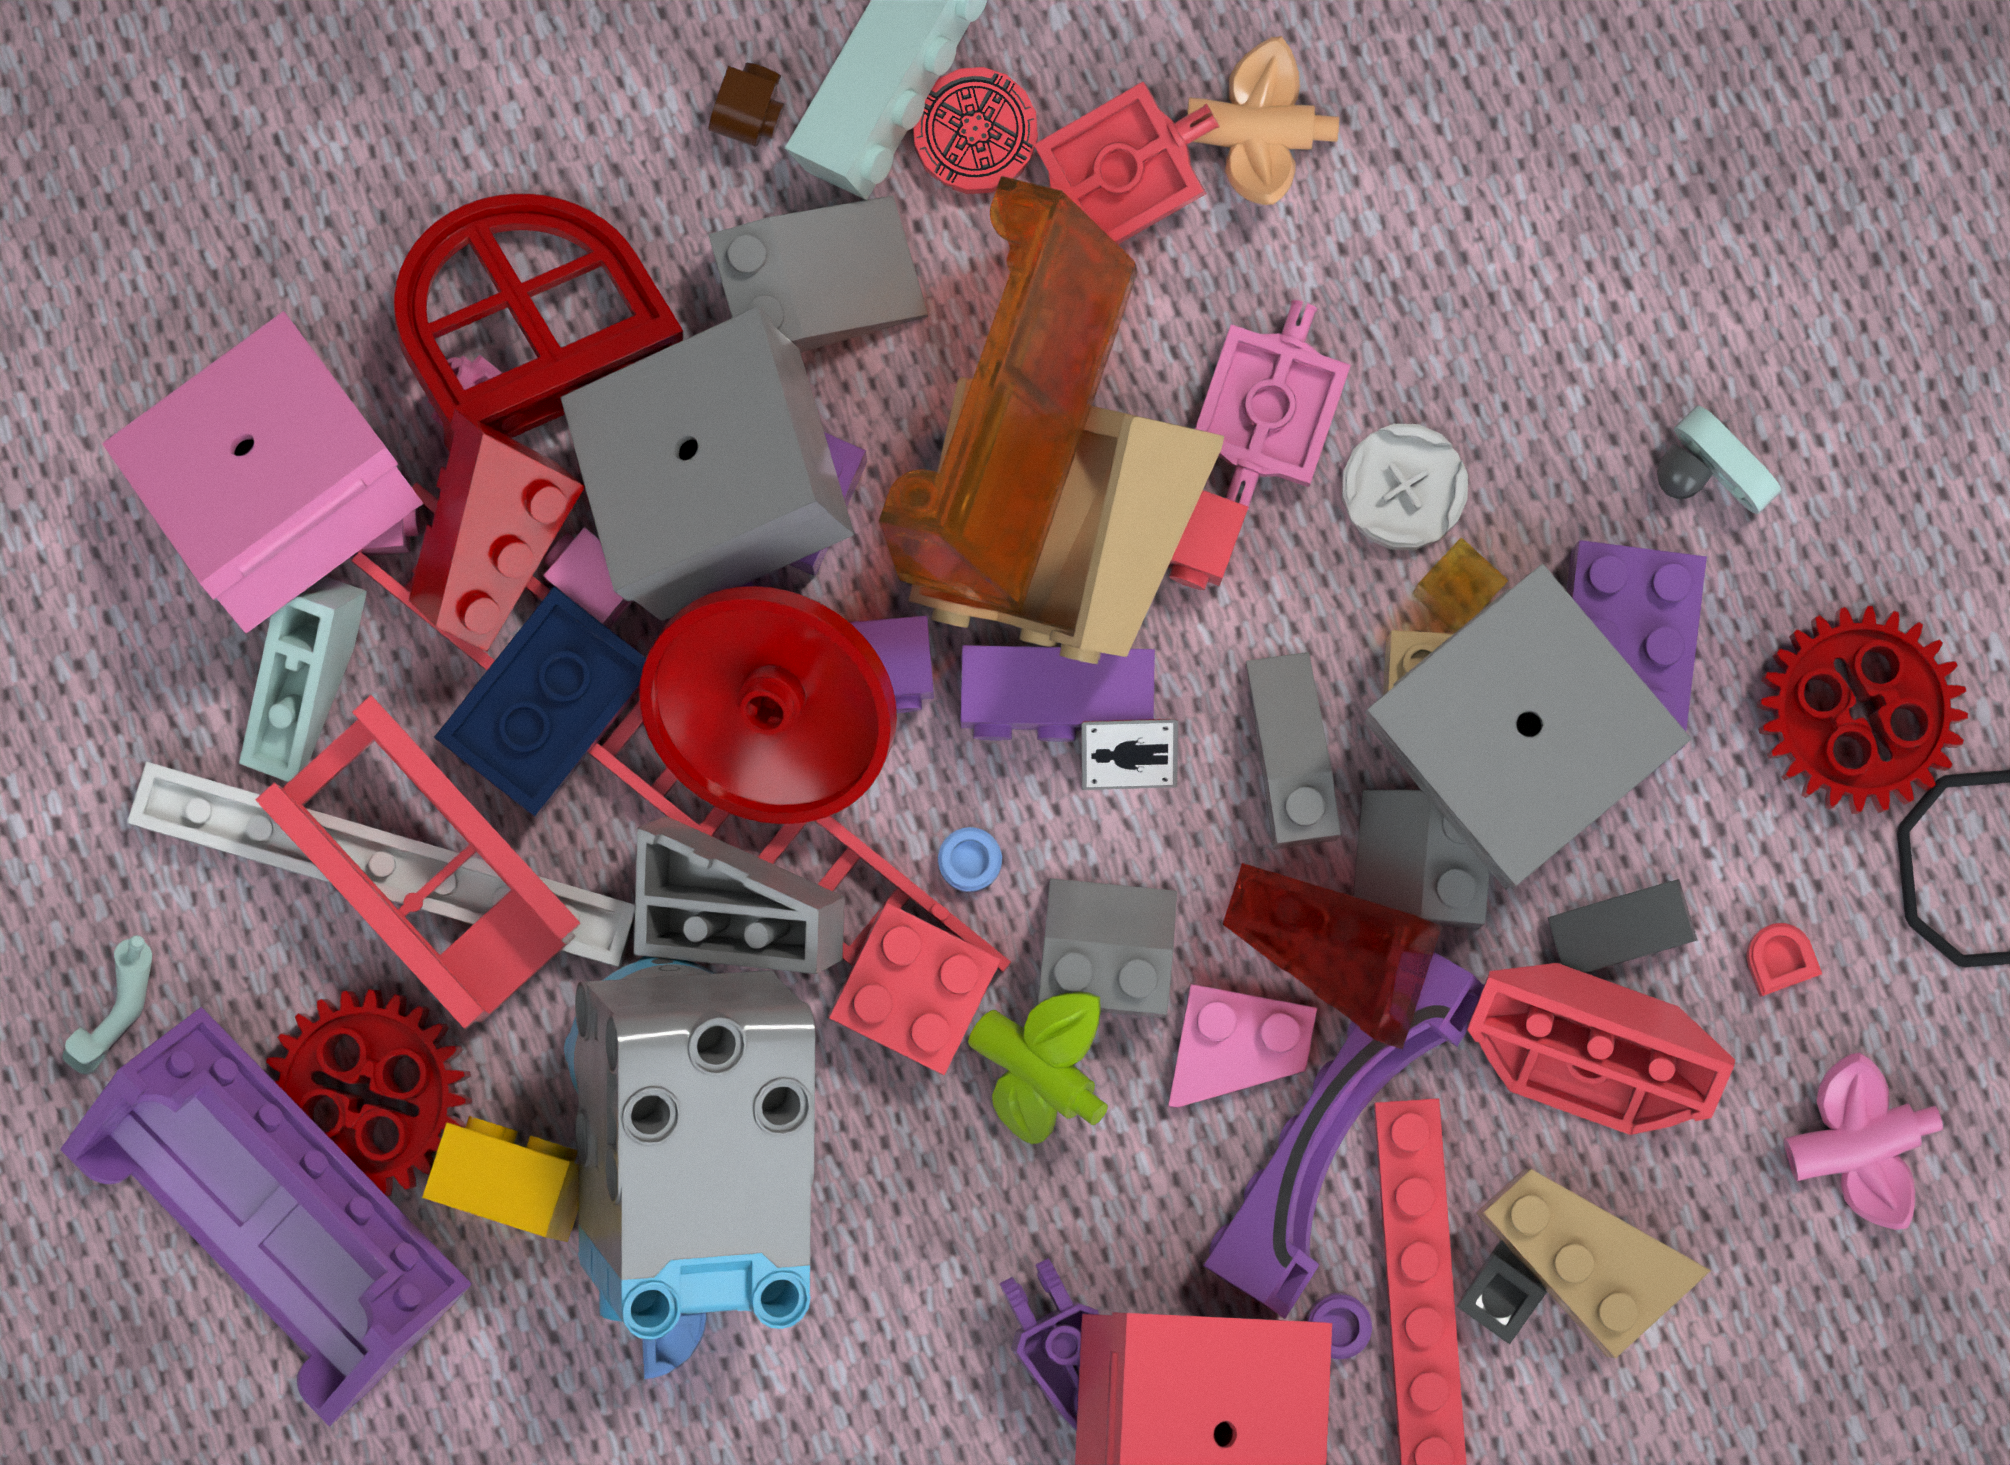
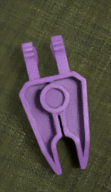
[1000,1258,1099,1431]

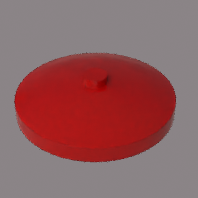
[639,586,897,824]

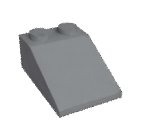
[708,195,928,353]

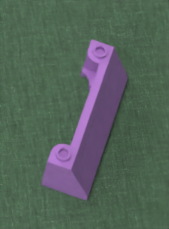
[60,1007,472,1427]

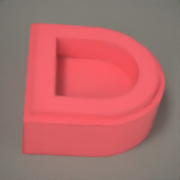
[1746,923,1822,997]

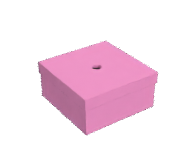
[102,311,423,634]

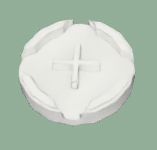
[1342,424,1468,550]

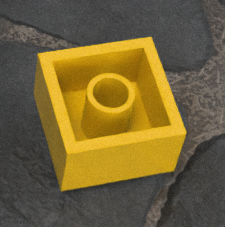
[422,1116,579,1242]

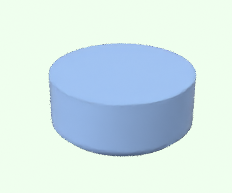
[938,827,1002,892]

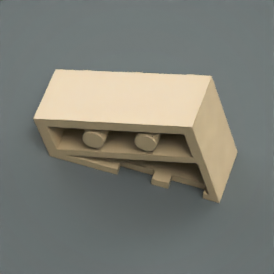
[1476,1169,1711,1358]

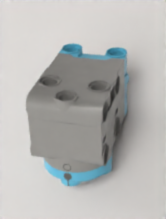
[564,956,815,1340]

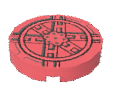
[913,67,1038,194]

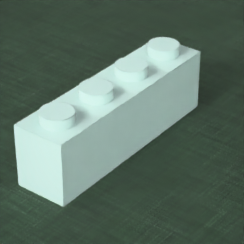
[785,0,987,200]

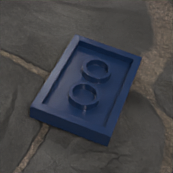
[434,587,646,818]

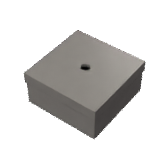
[560,306,855,621]
[1364,563,1692,890]

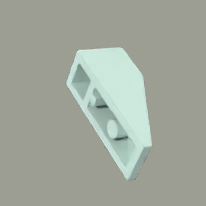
[239,576,367,782]

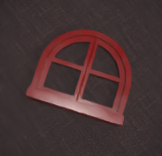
[394,194,683,453]

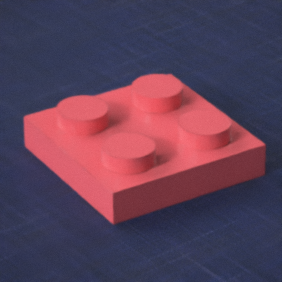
[827,902,1001,1075]

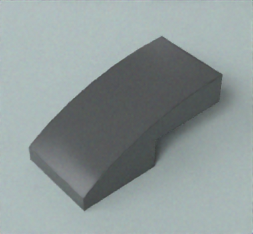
[1547,879,1698,973]
[1456,1240,1547,1345]

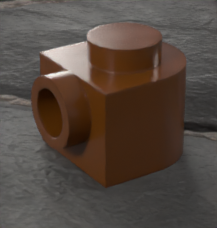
[708,63,785,147]

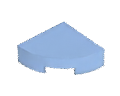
[642,1313,707,1379]

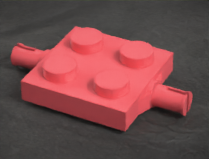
[1020,82,1220,257]

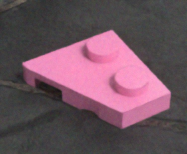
[1168,984,1317,1108]

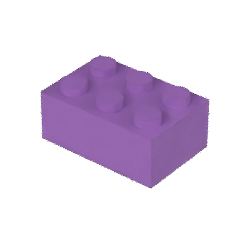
[1566,540,1707,754]

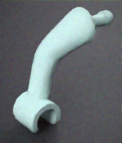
[62,935,152,1074]

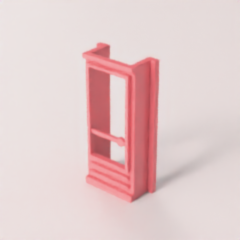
[255,695,581,1029]

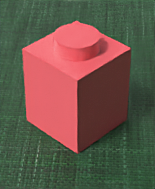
[1168,490,1249,590]

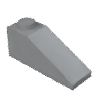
[1246,652,1341,850]

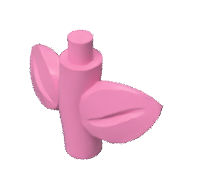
[1784,1053,1943,1230]

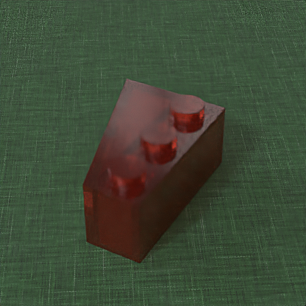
[1223,863,1442,1050]

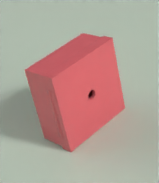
[1075,1312,1332,1465]

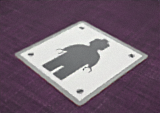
[1082,719,1178,790]

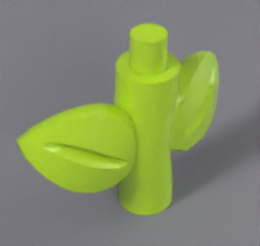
[968,992,1108,1145]

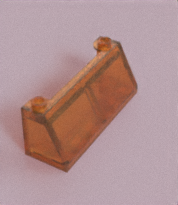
[879,176,1138,612]

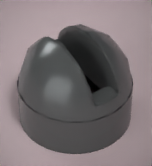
[1657,444,1713,499]

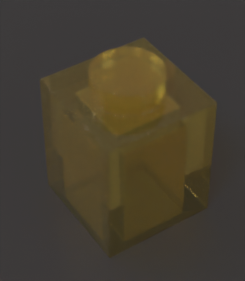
[1412,537,1509,633]

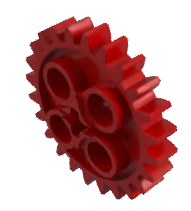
[1757,606,1968,814]
[266,989,472,1197]

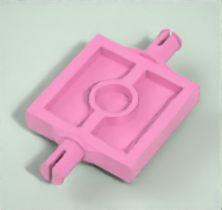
[1195,300,1351,511]

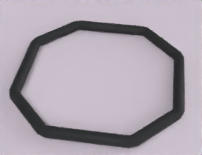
[1897,770,2010,968]

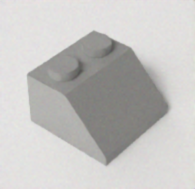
[1351,790,1490,929]
[1038,878,1177,1018]

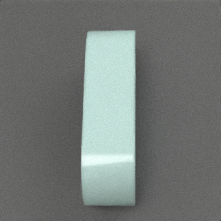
[1674,406,1781,514]

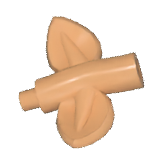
[1187,36,1339,205]

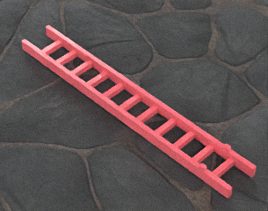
[351,482,1011,973]

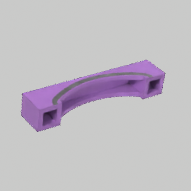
[1203,939,1484,1319]

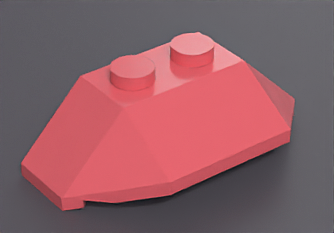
[1467,963,1735,1135]

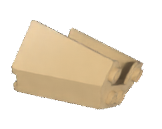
[909,377,1224,664]

